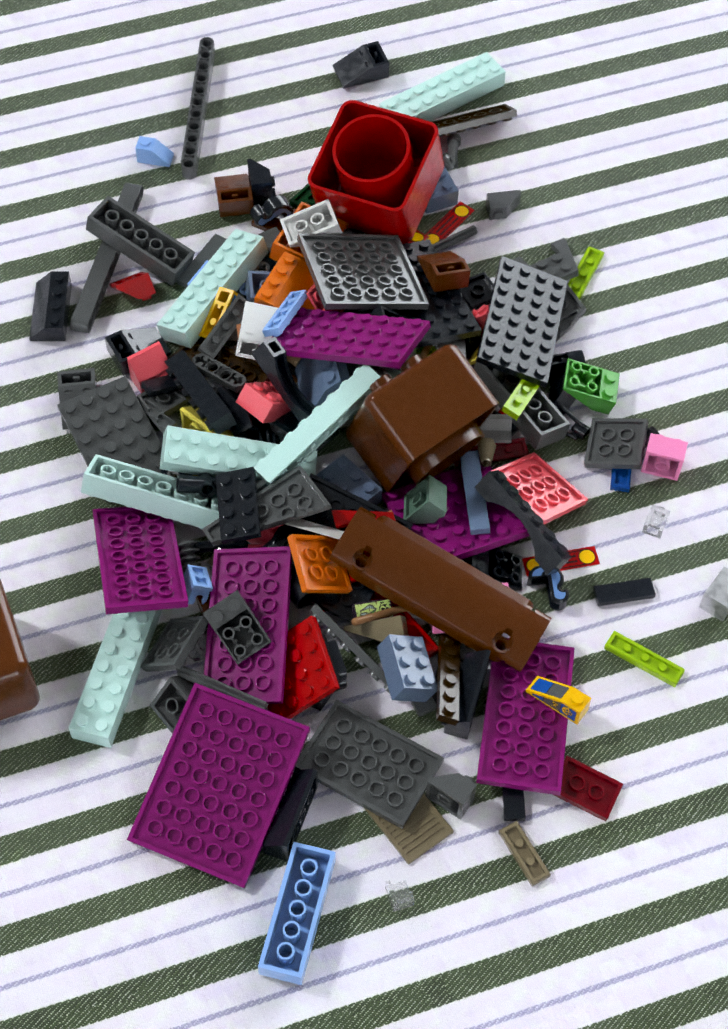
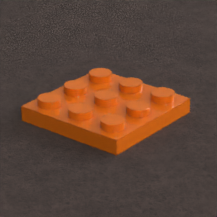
[287,534,352,594]

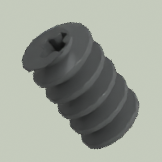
[178,540,201,576]

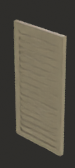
[363,794,454,865]

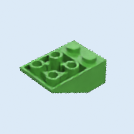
[563,358,620,415]

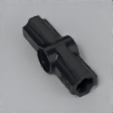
[176,473,217,498]

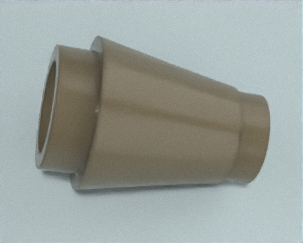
[477,438,496,467]

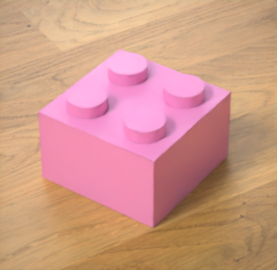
[641,433,688,481]

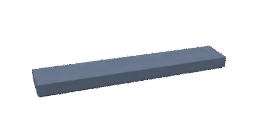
[460,450,490,535]

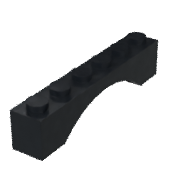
[252,337,340,443]
[475,470,572,575]

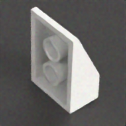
[280,199,343,248]

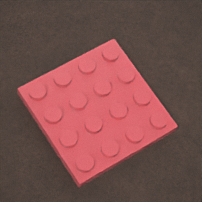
[491,452,588,524]

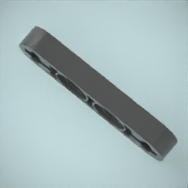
[192,353,248,393]

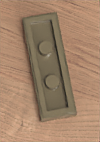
[498,821,551,887]

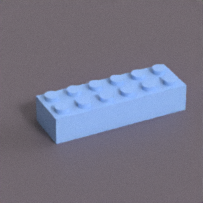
[258,842,336,985]

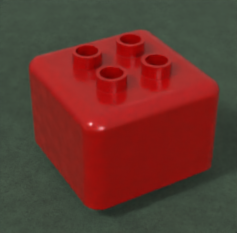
[308,100,444,244]

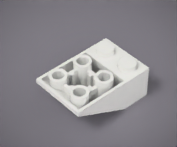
[235,301,278,360]

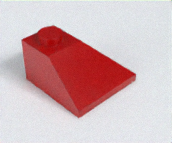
[109,272,156,301]

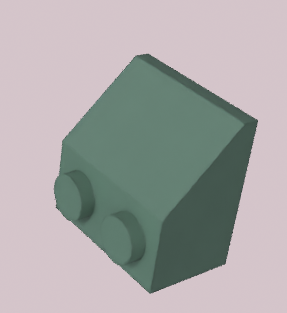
[403,475,447,524]

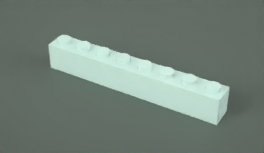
[254,365,381,486]

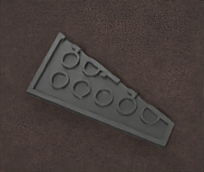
[202,465,332,547]
[310,604,390,694]

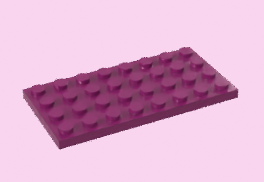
[272,307,431,369]
[92,507,188,614]
[204,546,293,704]
[476,638,575,796]

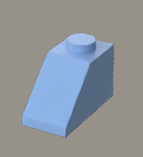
[135,136,174,167]

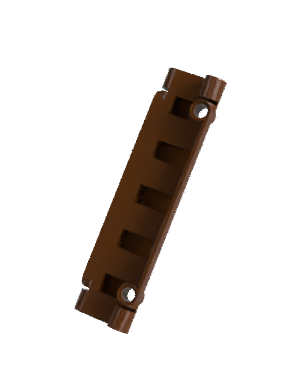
[329,507,552,672]

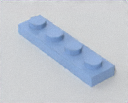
[262,290,308,337]

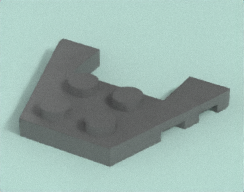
[512,238,578,280]
[556,284,586,342]
[137,389,190,434]

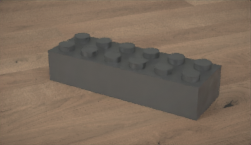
[86,196,195,286]
[474,362,570,450]

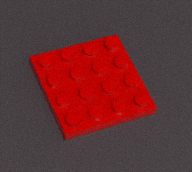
[267,616,340,719]

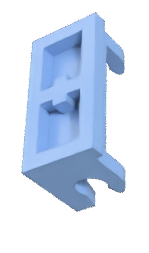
[184,564,213,604]

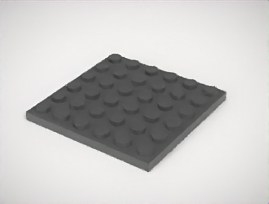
[297,233,429,310]

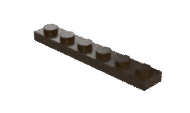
[436,633,460,726]

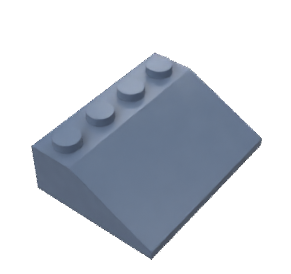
[295,358,350,406]

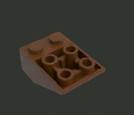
[214,174,253,217]
[417,251,471,292]

